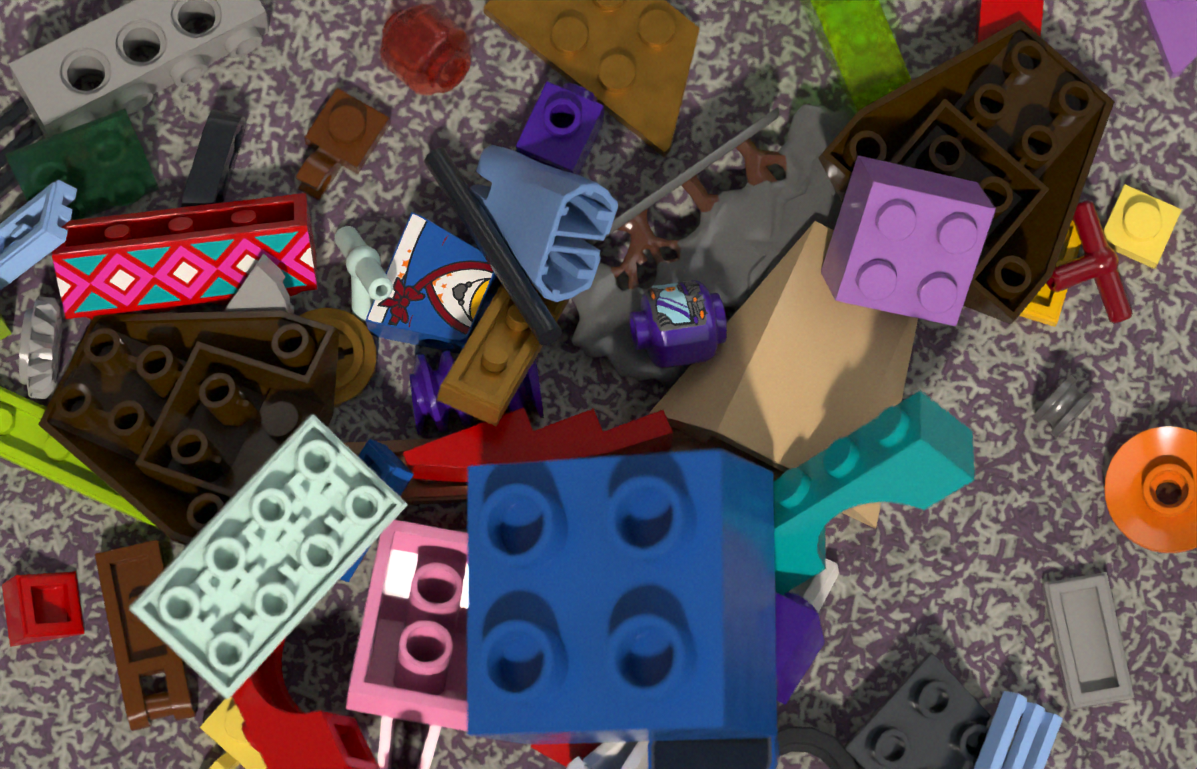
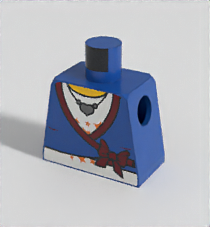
[366,212,499,354]

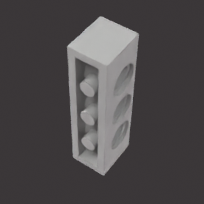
[9,0,268,145]

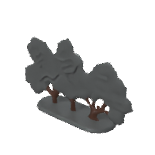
[571,104,855,387]

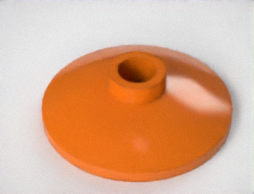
[1104,426,1197,553]

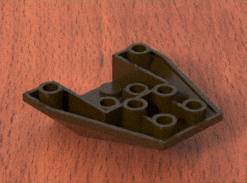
[818,20,1115,324]
[38,310,339,546]

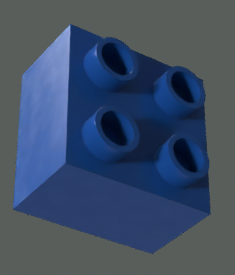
[467,450,777,745]

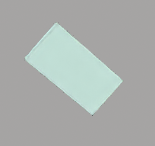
[128,414,408,699]

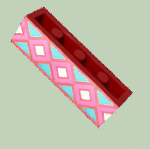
[52,193,317,319]

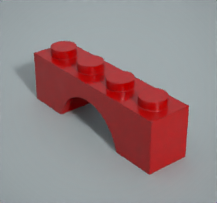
[231,637,380,769]

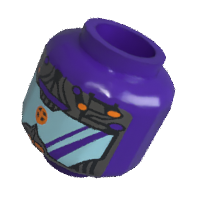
[629,280,727,368]

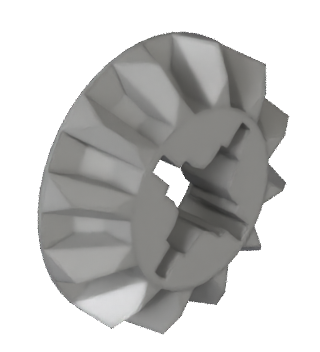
[19,297,63,399]

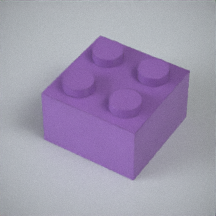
[821,156,996,326]

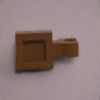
[296,88,390,201]

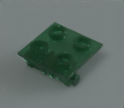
[5,108,159,220]

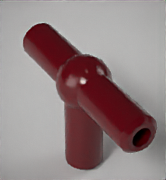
[1046,200,1133,324]

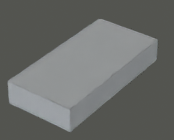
[1042,572,1134,711]

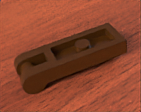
[95,539,196,731]

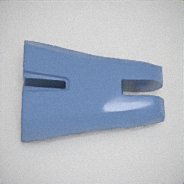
[470,145,618,302]

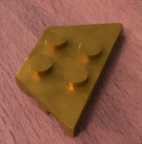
[483,0,700,158]

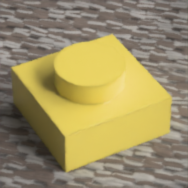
[1103,184,1182,269]

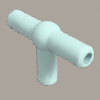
[334,226,393,323]

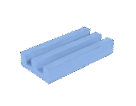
[0,179,77,290]
[974,691,1063,769]

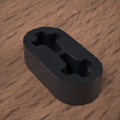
[181,108,246,207]

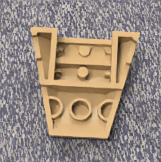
[648,221,918,528]

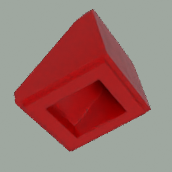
[2,571,85,647]

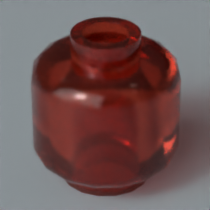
[379,3,471,96]

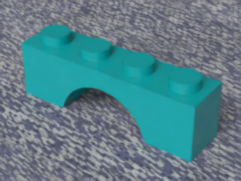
[773,390,975,595]

